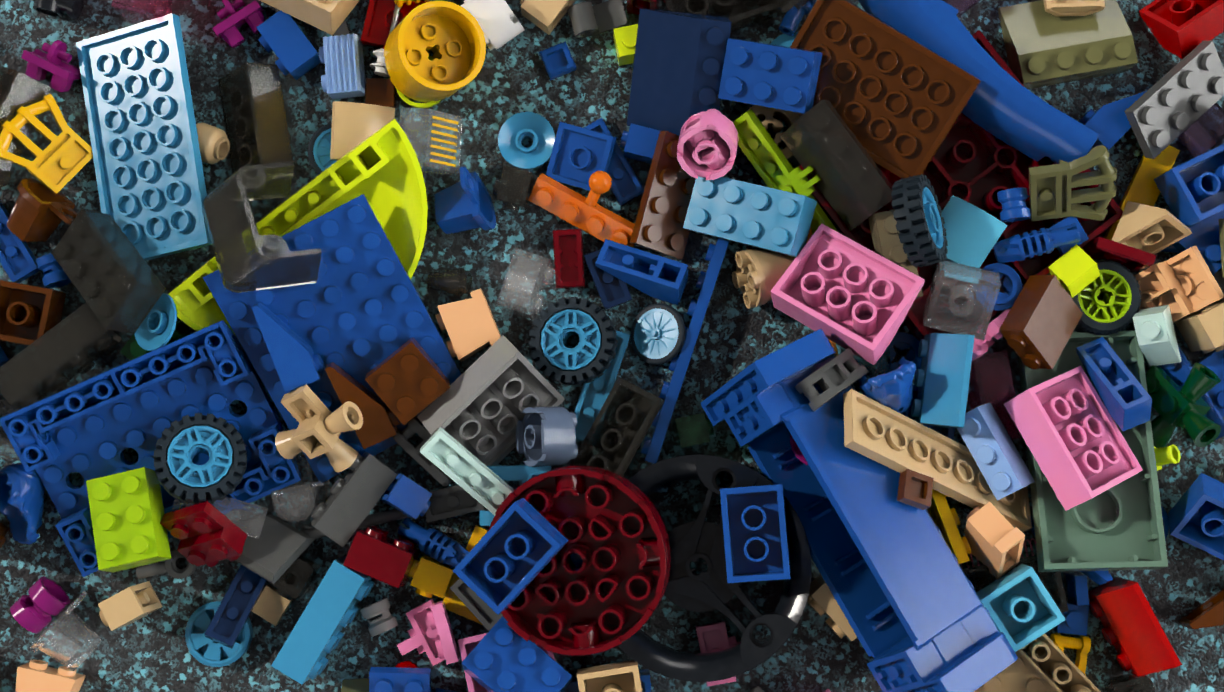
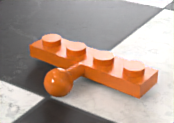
[528,171,635,248]

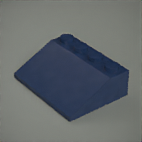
[626,8,732,136]

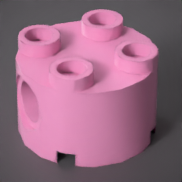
[677,109,739,180]

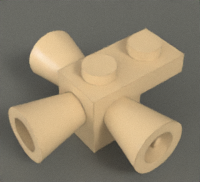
[275,384,363,473]

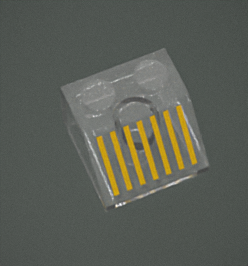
[399,107,462,175]

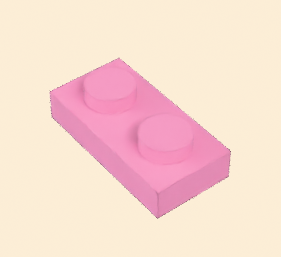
[427,601,460,665]

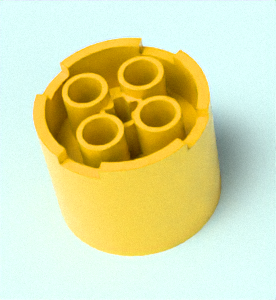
[383,1,486,102]

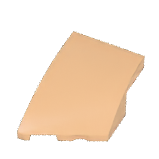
[1134,246,1224,323]

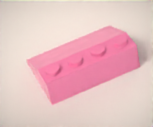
[770,223,925,365]
[1004,366,1143,511]

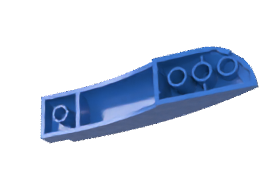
[858,0,1100,164]

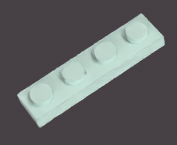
[420,427,514,515]

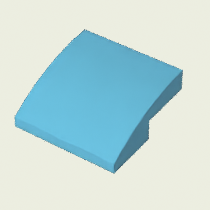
[941,195,1007,276]

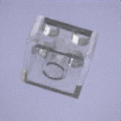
[496,248,555,321]
[923,260,1001,340]

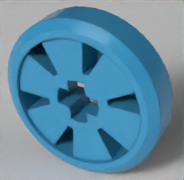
[185,600,253,667]

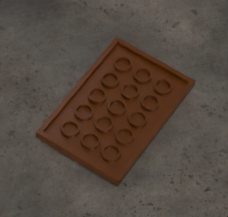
[790,0,982,179]

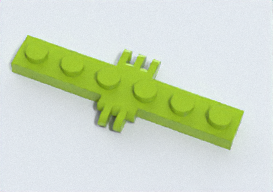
[733,109,838,234]

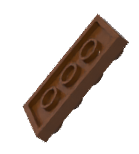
[630,131,696,260]

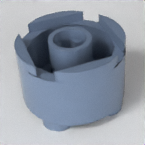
[516,407,578,467]

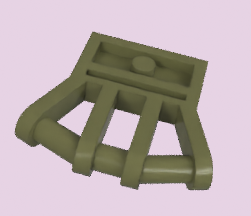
[1029,145,1117,222]

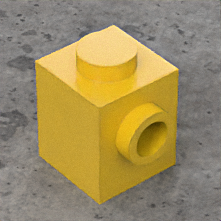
[409,555,455,598]

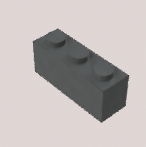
[311,451,398,547]

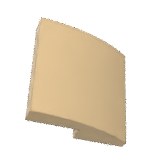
[330,101,395,161]

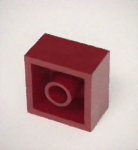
[343,525,420,588]

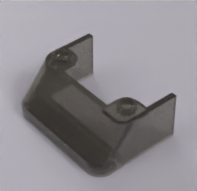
[203,161,322,293]

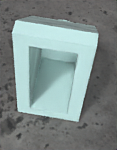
[1132,305,1181,367]

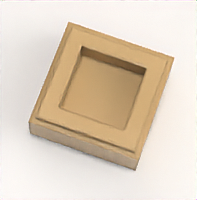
[252,584,293,626]

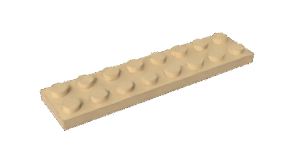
[843,389,1032,532]

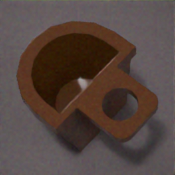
[6,178,86,242]

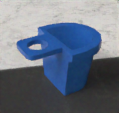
[434,166,496,235]

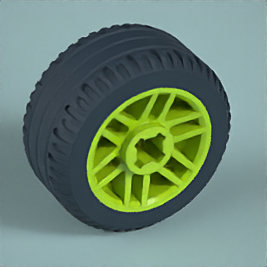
[1072,259,1141,335]

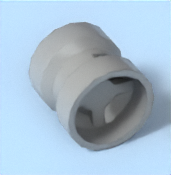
[360,598,399,637]

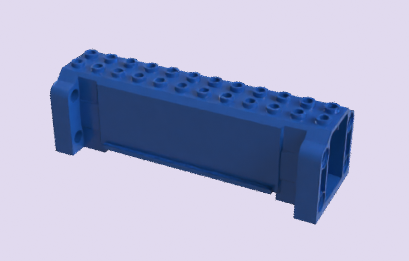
[700,329,1018,692]

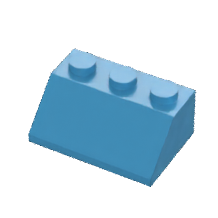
[911,333,975,428]

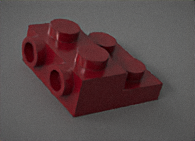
[160,501,248,567]

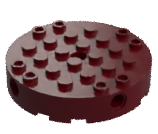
[487,466,671,656]

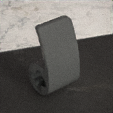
[567,0,627,39]

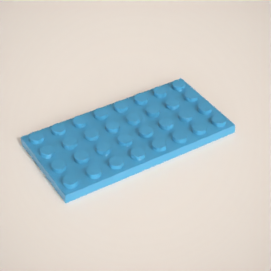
[76,13,215,268]

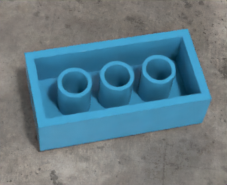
[683,176,817,257]
[271,556,375,685]

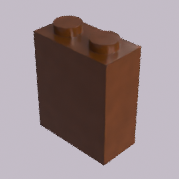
[999,275,1083,369]

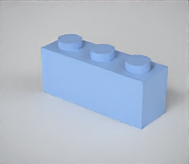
[957,403,1035,501]

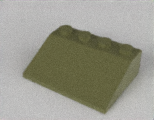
[997,0,1138,89]

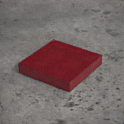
[1081,237,1156,272]

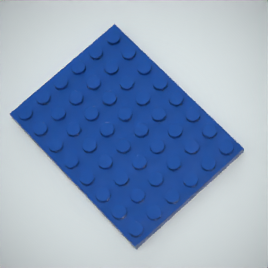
[203,194,462,484]

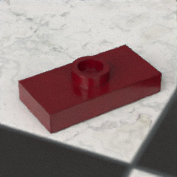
[553,229,585,289]

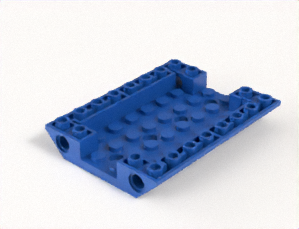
[0,320,302,577]

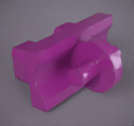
[212,0,266,49]
[21,40,81,92]

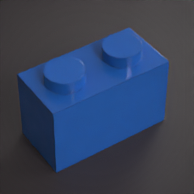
[256,11,321,80]

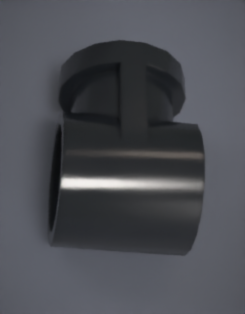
[33,0,84,19]

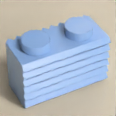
[319,33,366,100]

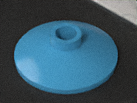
[498,112,555,169]
[134,292,177,351]

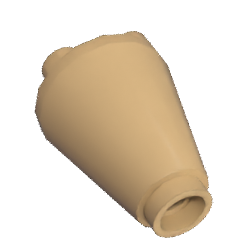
[732,249,796,309]

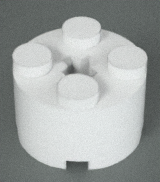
[461,0,525,51]

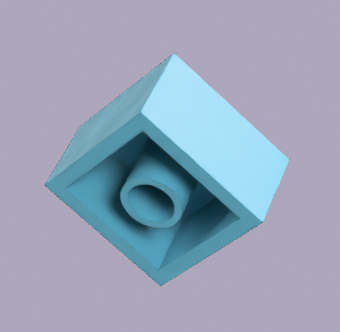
[976,564,1066,652]

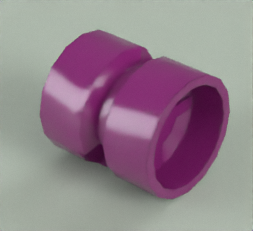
[10,577,70,634]

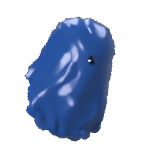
[859,357,916,413]
[0,463,45,545]

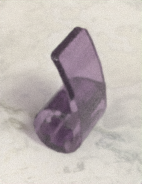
[1177,103,1224,158]

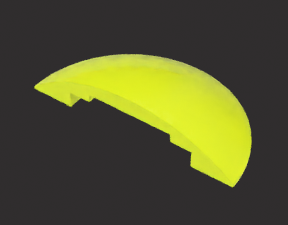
[168,118,428,334]

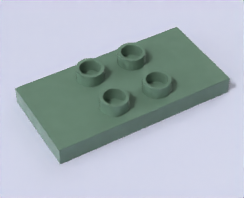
[1018,330,1168,572]

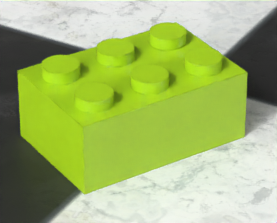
[86,467,171,573]

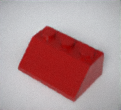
[1139,0,1224,59]
[1088,577,1182,677]

